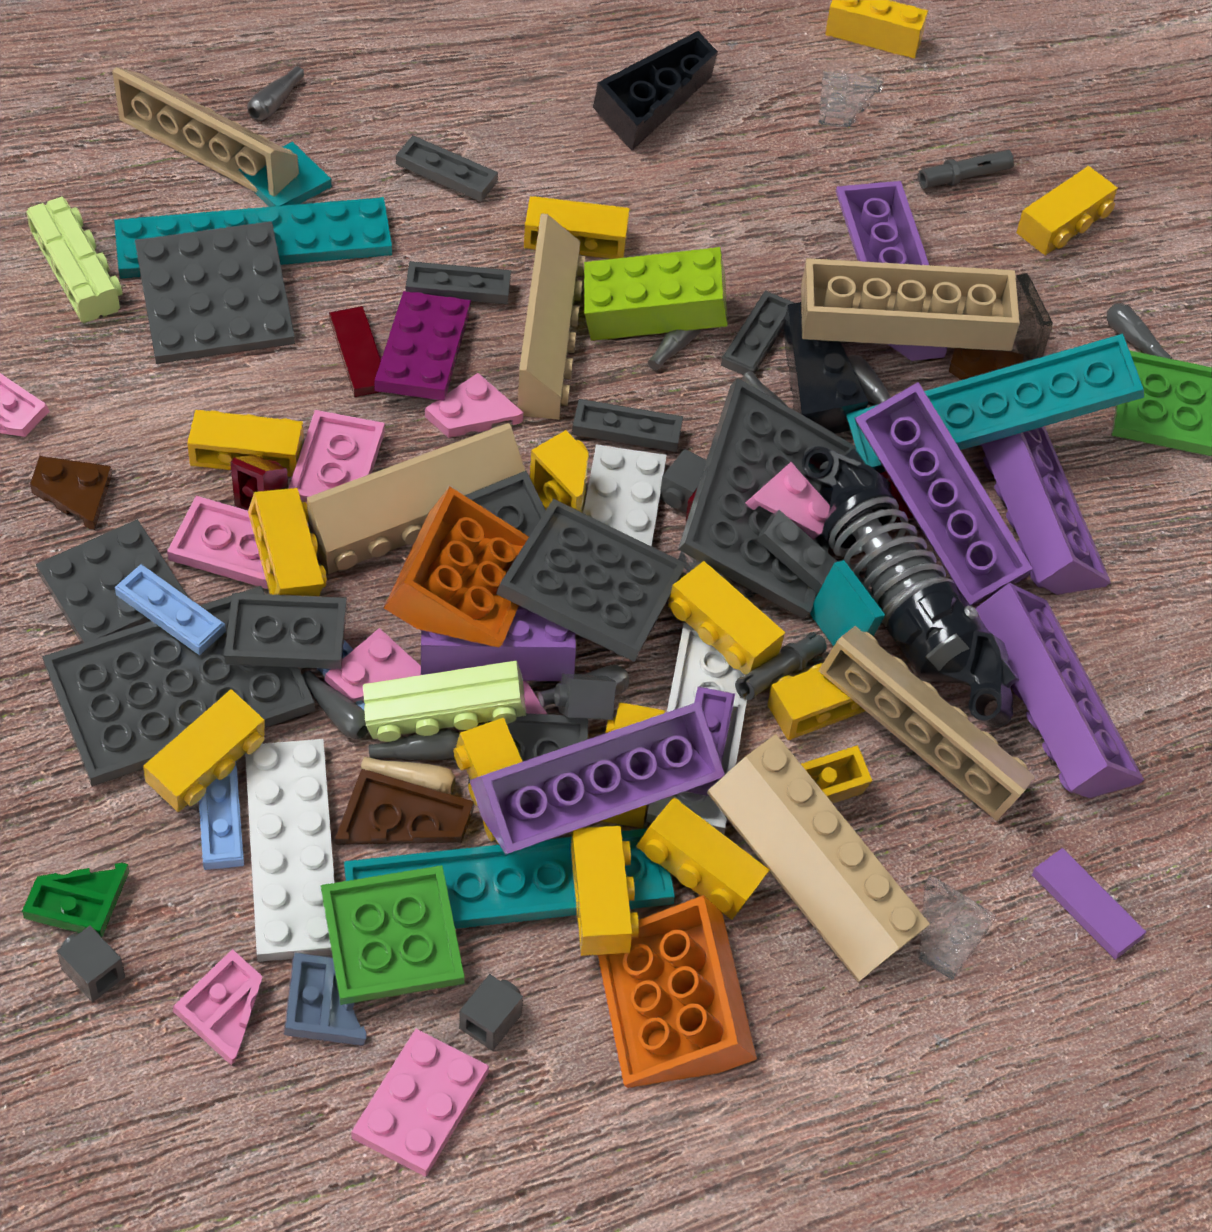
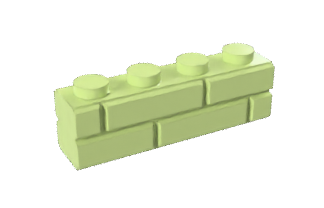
[26,197,123,323]
[363,660,526,742]

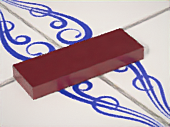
[329,306,381,398]

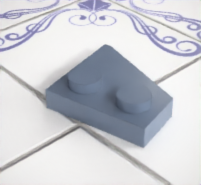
[283,953,366,1046]

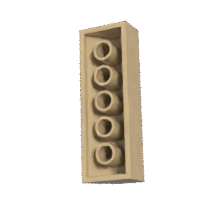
[112,67,299,197]
[518,214,586,420]
[307,423,525,574]
[819,626,1035,821]
[707,734,930,982]

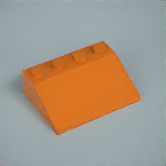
[384,486,529,648]
[598,895,757,1088]

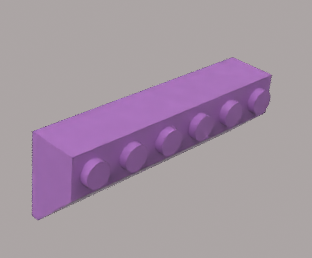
[836,181,947,361]
[855,382,1033,605]
[980,426,1111,595]
[975,583,1144,798]
[469,701,725,854]

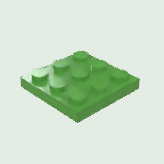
[1111,350,1212,456]
[321,865,465,1005]

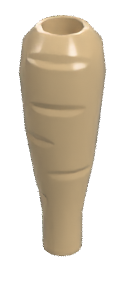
[361,757,456,795]

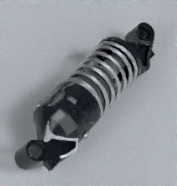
[802,446,1019,728]

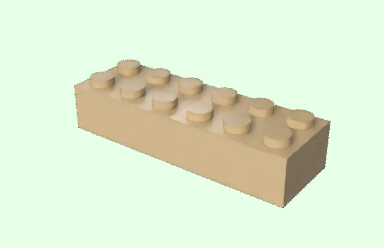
[801,258,1020,351]

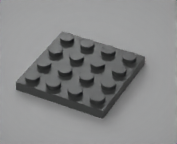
[135,221,295,364]
[496,499,686,662]

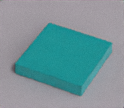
[238,141,332,207]
[810,560,885,646]

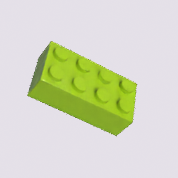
[584,247,728,341]

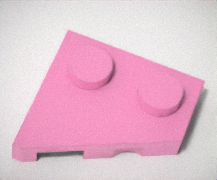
[745,462,830,540]

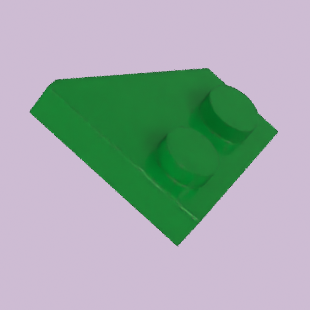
[22,863,129,937]

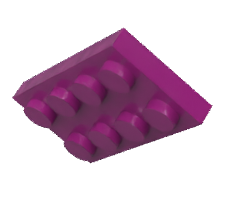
[375,291,471,401]

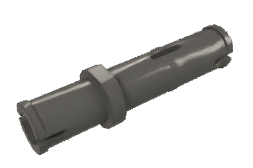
[918,150,1014,189]
[735,632,827,700]

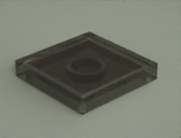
[1014,273,1053,362]

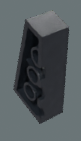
[593,31,718,151]
[783,302,868,434]

